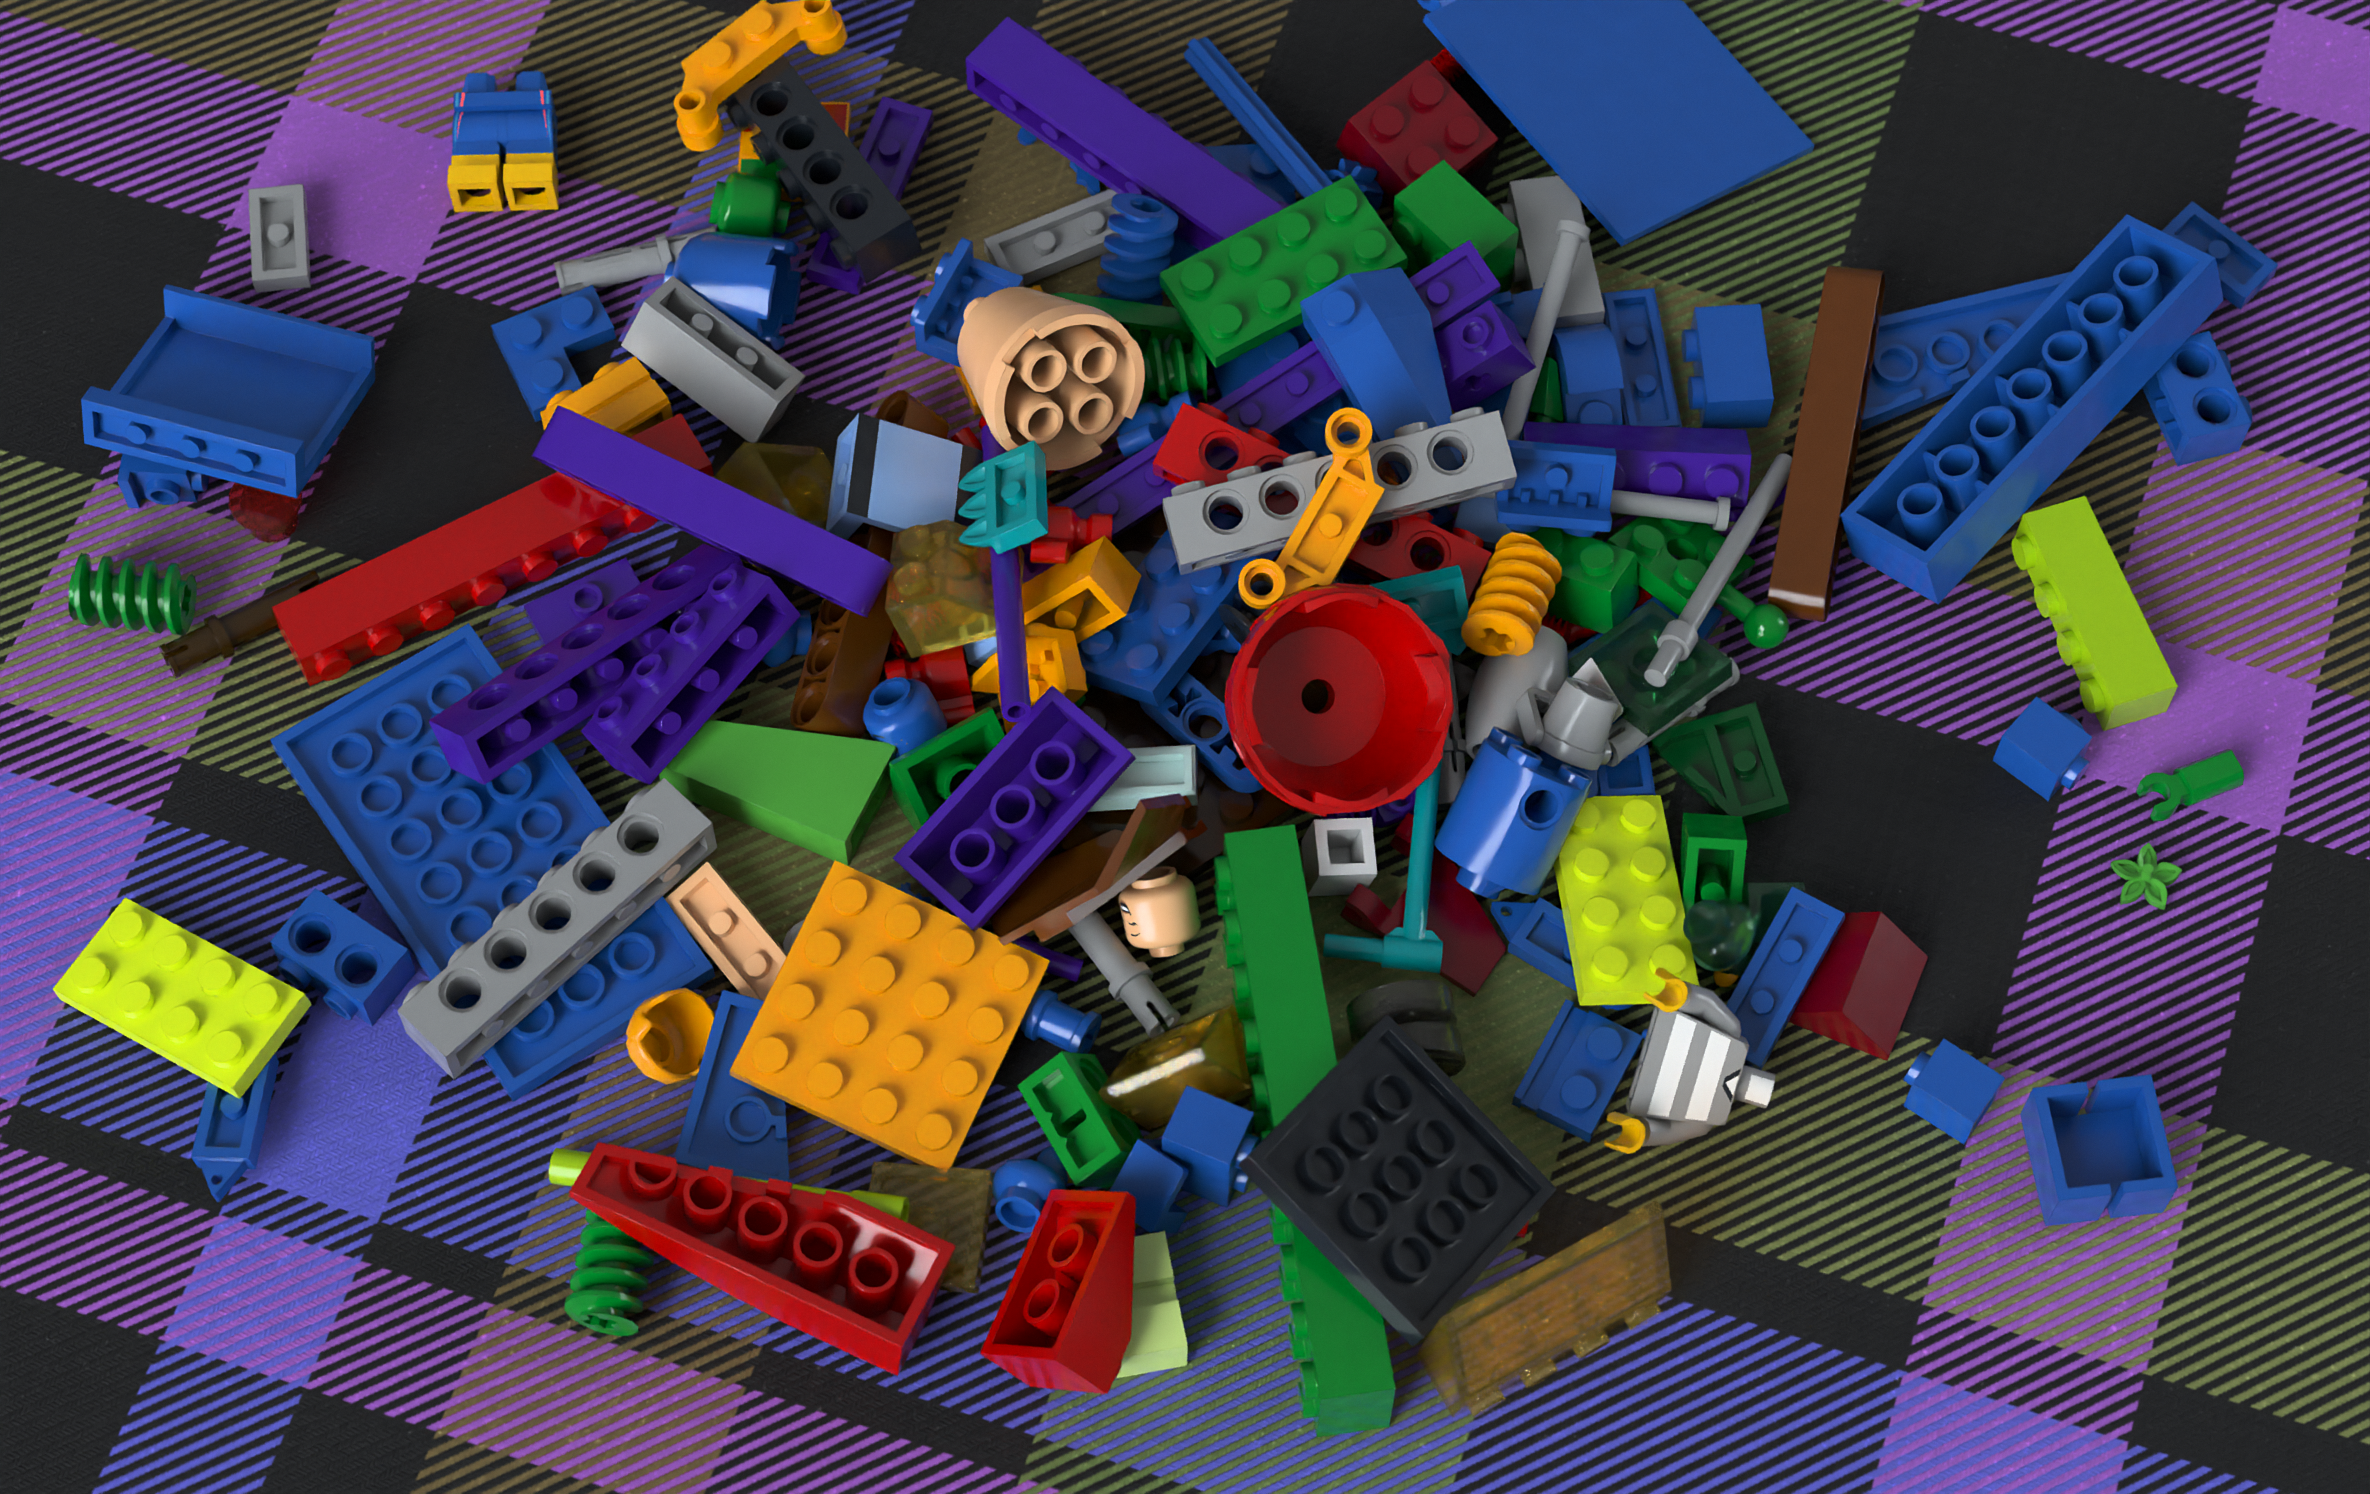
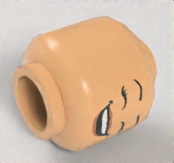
[1119,866,1201,957]

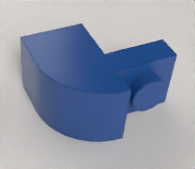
[1549,323,1624,425]

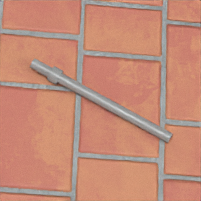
[1644,454,1792,687]

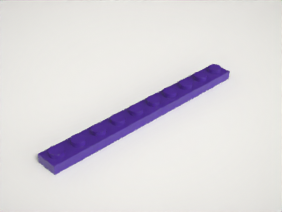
[1018,240,1501,584]

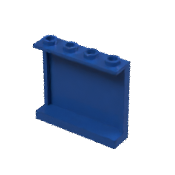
[81,284,375,498]

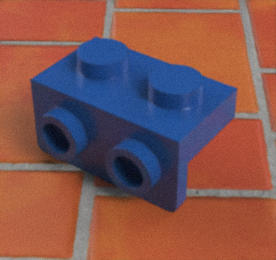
[910,237,1024,368]
[1494,440,1617,537]

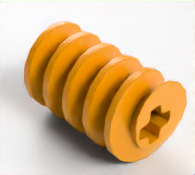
[1461,532,1562,656]

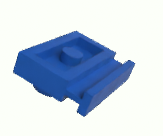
[1512,999,1643,1143]

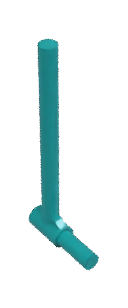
[1323,747,1444,973]

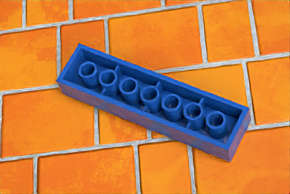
[1840,214,2224,604]

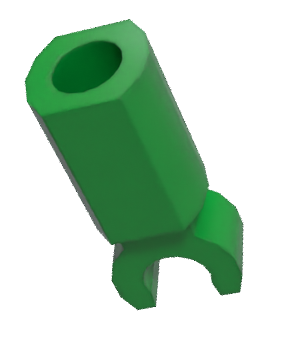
[2136,749,2244,821]

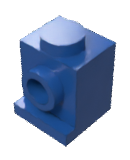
[117,453,210,509]

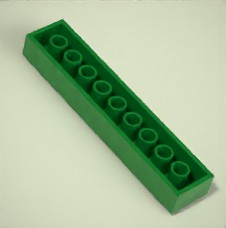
[1213,824,1396,1437]

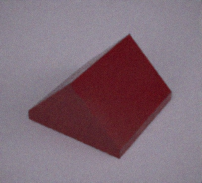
[1789,911,1928,1061]

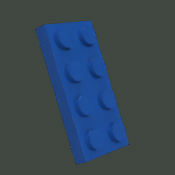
[1077,510,1281,707]

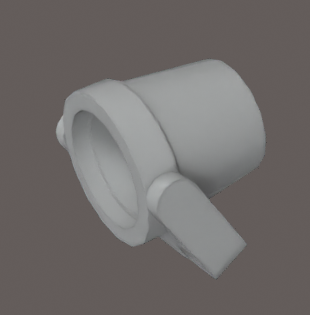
[1515,678,1619,770]

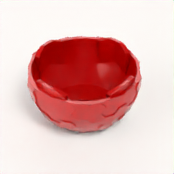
[1225,583,1454,817]

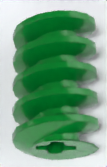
[1132,337,1207,407]
[68,553,197,636]
[564,1209,654,1336]

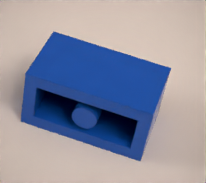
[1681,304,1774,429]
[1162,1085,1260,1208]

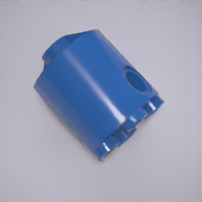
[1434,726,1593,900]

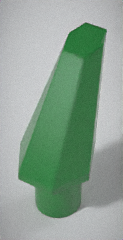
[1529,357,1564,423]

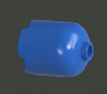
[664,232,801,350]

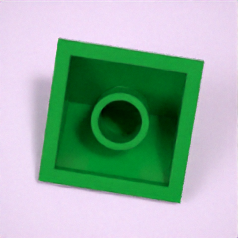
[889,706,1005,832]

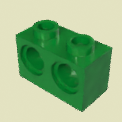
[1017,1051,1144,1188]

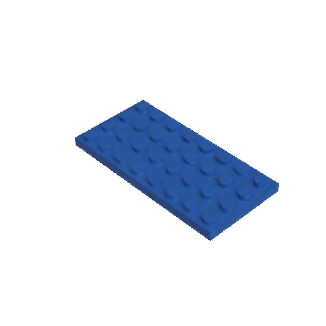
[270,623,715,1102]

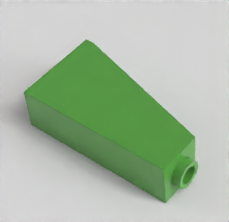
[659,719,896,866]

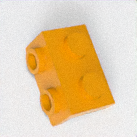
[969,623,1088,734]

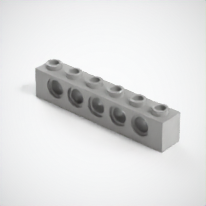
[1162,407,1517,575]
[397,778,717,1080]

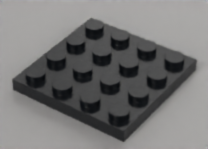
[1237,1014,1557,1347]

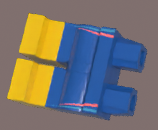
[447,71,559,212]

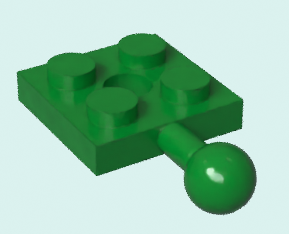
[1606,516,1789,649]

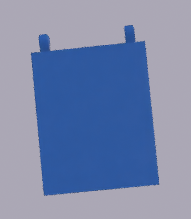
[1417,0,1815,247]

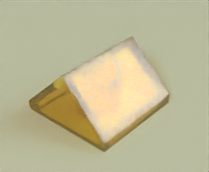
[1099,1004,1251,1130]

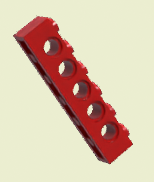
[1153,402,1492,603]

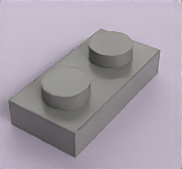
[248,184,311,293]

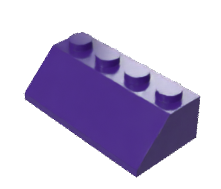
[893,685,1136,932]

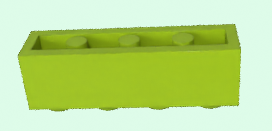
[2012,496,2178,731]

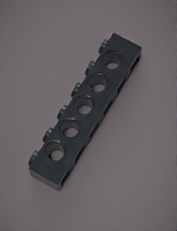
[696,34,922,284]

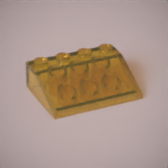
[1416,1200,1672,1418]

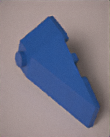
[1300,267,1464,483]

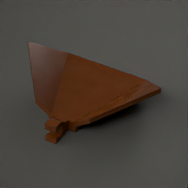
[990,793,1208,946]

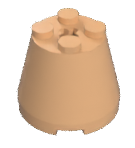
[957,287,1145,470]

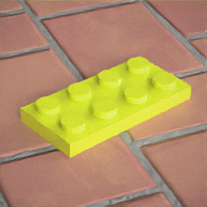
[1554,795,1699,1006]
[53,897,312,1099]

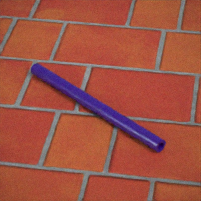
[981,424,1031,722]

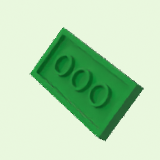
[1159,175,1408,368]

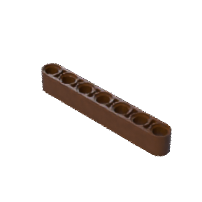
[1768,265,1885,622]
[790,390,949,739]

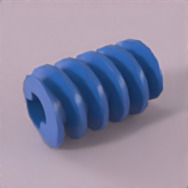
[1095,193,1178,306]

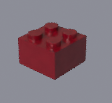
[1336,59,1498,210]

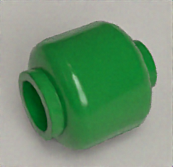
[708,171,791,238]

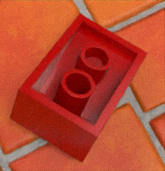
[980,1189,1136,1394]

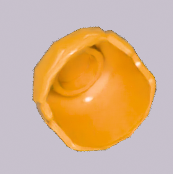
[626,988,715,1085]

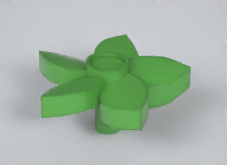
[2110,843,2182,910]

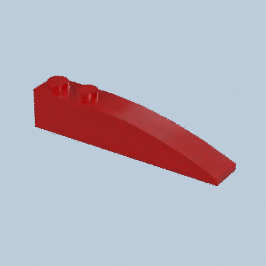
[569,1142,956,1376]

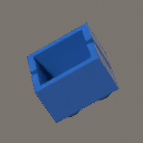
[2020,1074,2178,1226]

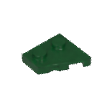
[1650,702,1790,825]

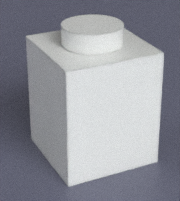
[1301,817,1377,896]

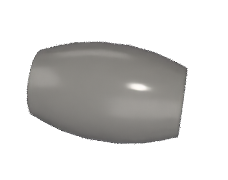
[1465,625,1568,759]

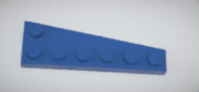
[1861,272,2071,430]

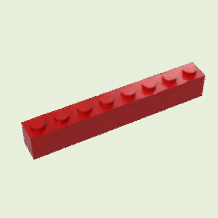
[272,413,714,686]

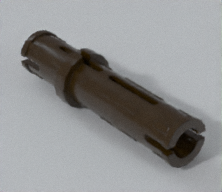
[159,570,322,679]

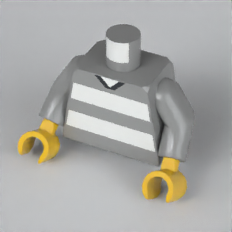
[1604,968,1775,1154]

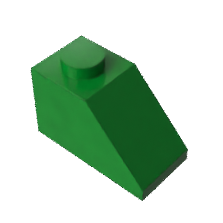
[1678,813,1747,950]

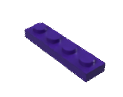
[806,96,934,295]

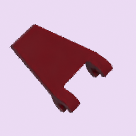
[1340,813,1507,997]

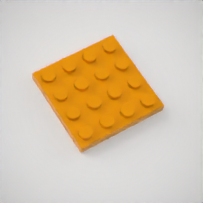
[730,860,1050,1177]

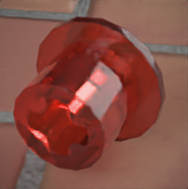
[229,482,302,543]

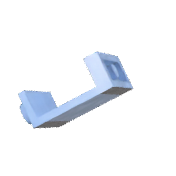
[826,413,983,572]

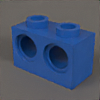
[2142,331,2252,466]
[270,888,417,1026]

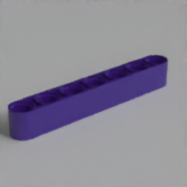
[532,406,894,618]

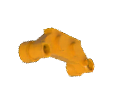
[674,0,847,151]
[1238,408,1385,609]

